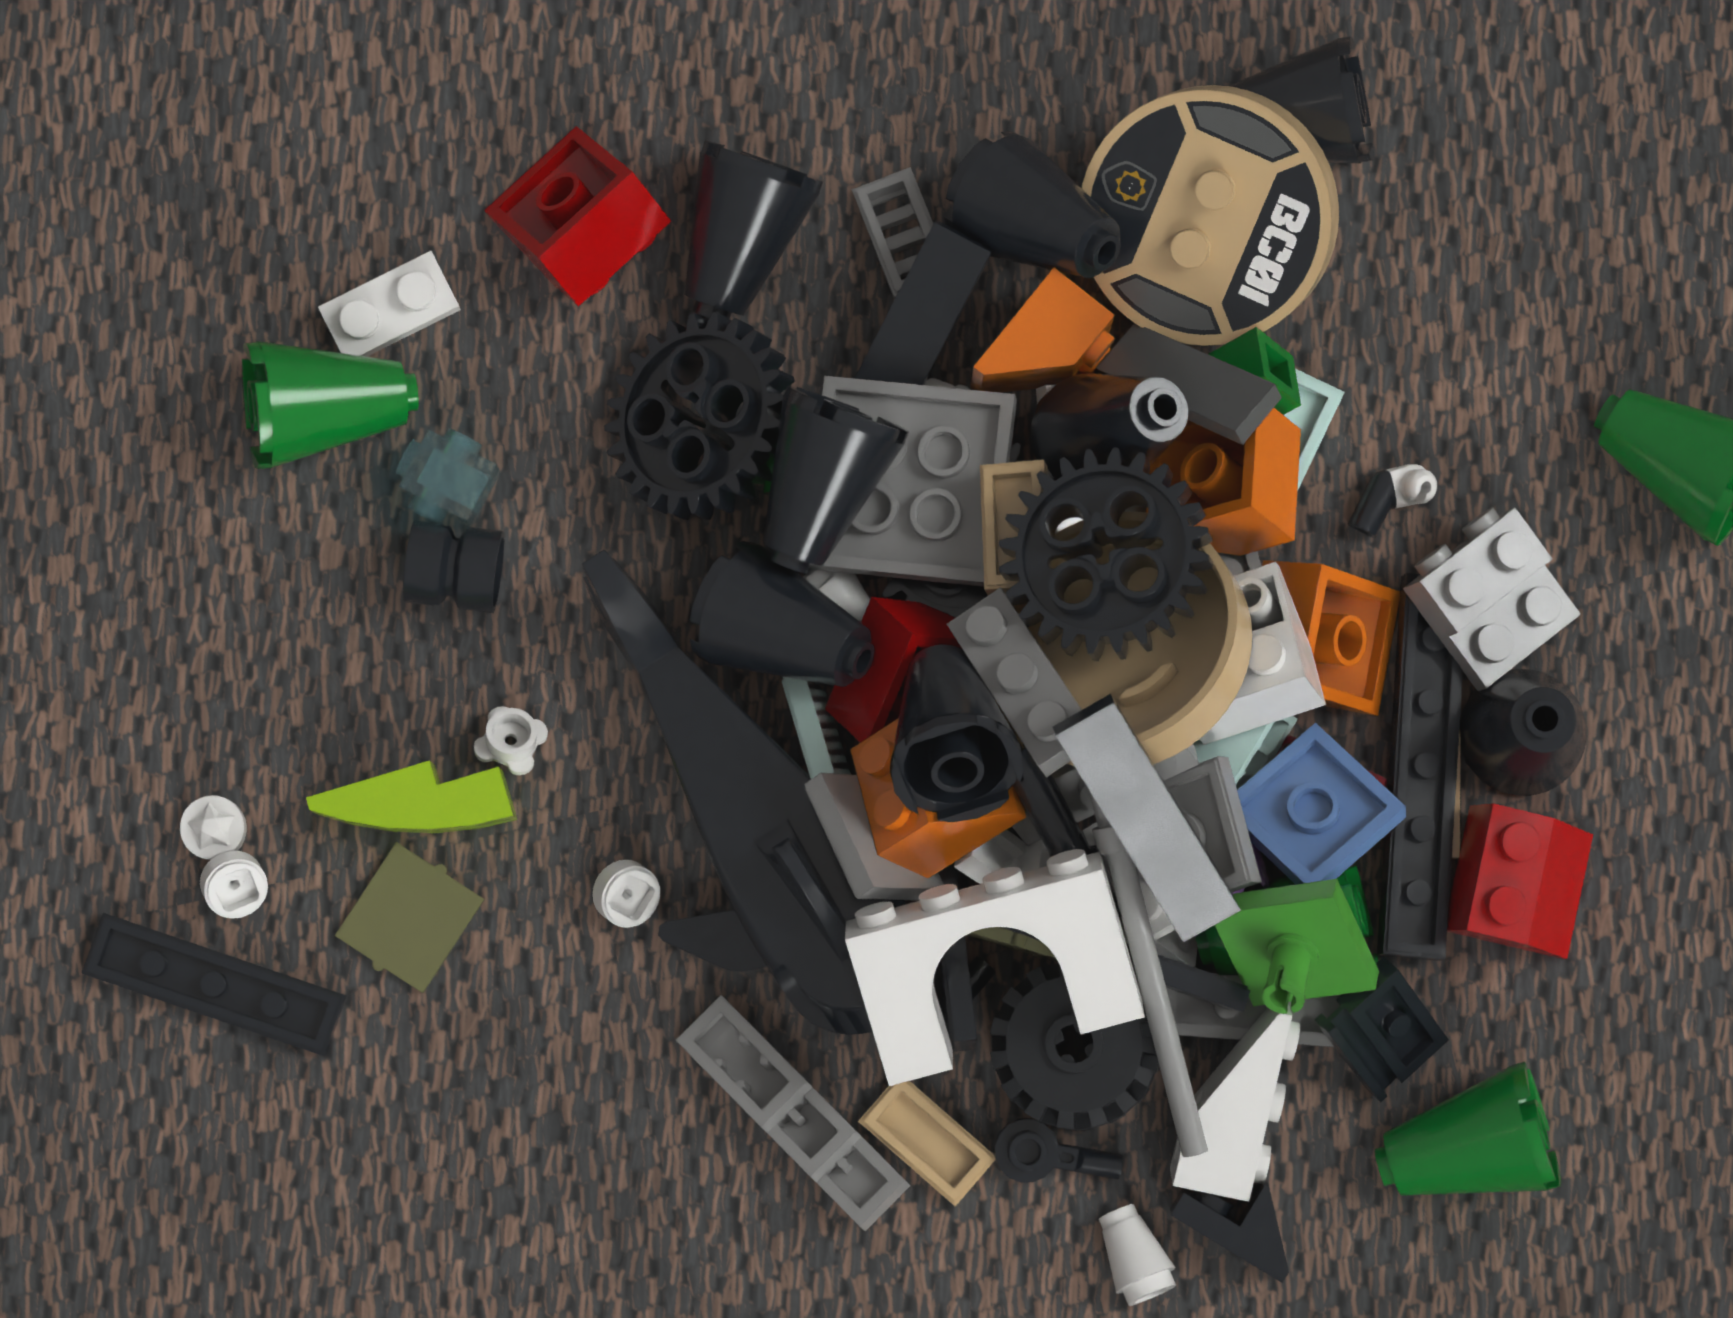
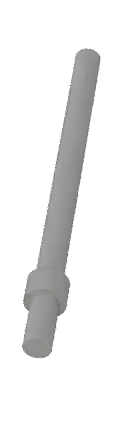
[1088,789,1208,1157]

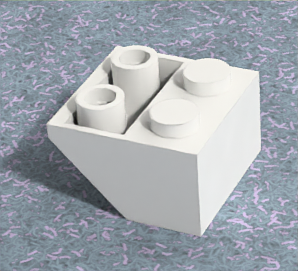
[1199,562,1326,745]

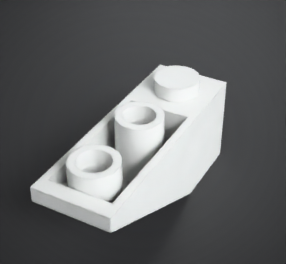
[1170,1003,1300,1202]

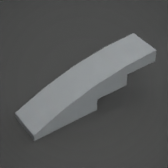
[676,995,910,1231]

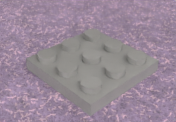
[808,376,1017,587]

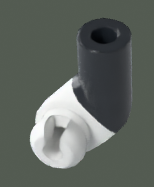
[1348,464,1437,538]

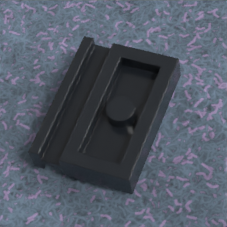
[1314,956,1449,1103]

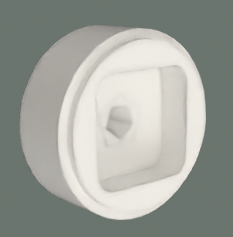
[180,795,247,860]
[200,851,268,918]
[593,860,660,928]

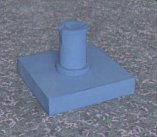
[1237,723,1406,885]

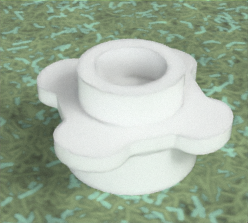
[474,706,548,775]

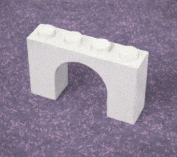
[845,849,1145,1086]

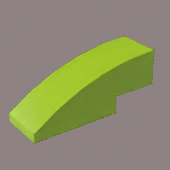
[306,760,518,833]

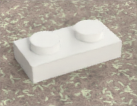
[318,251,461,357]

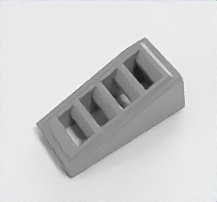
[852,167,933,300]

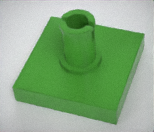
[1215,879,1379,1014]

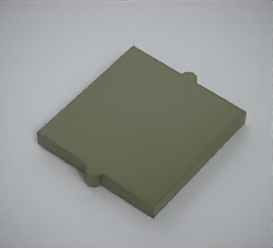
[335,842,485,993]
[967,927,1058,963]

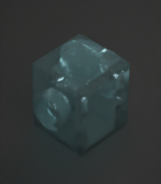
[396,428,501,527]

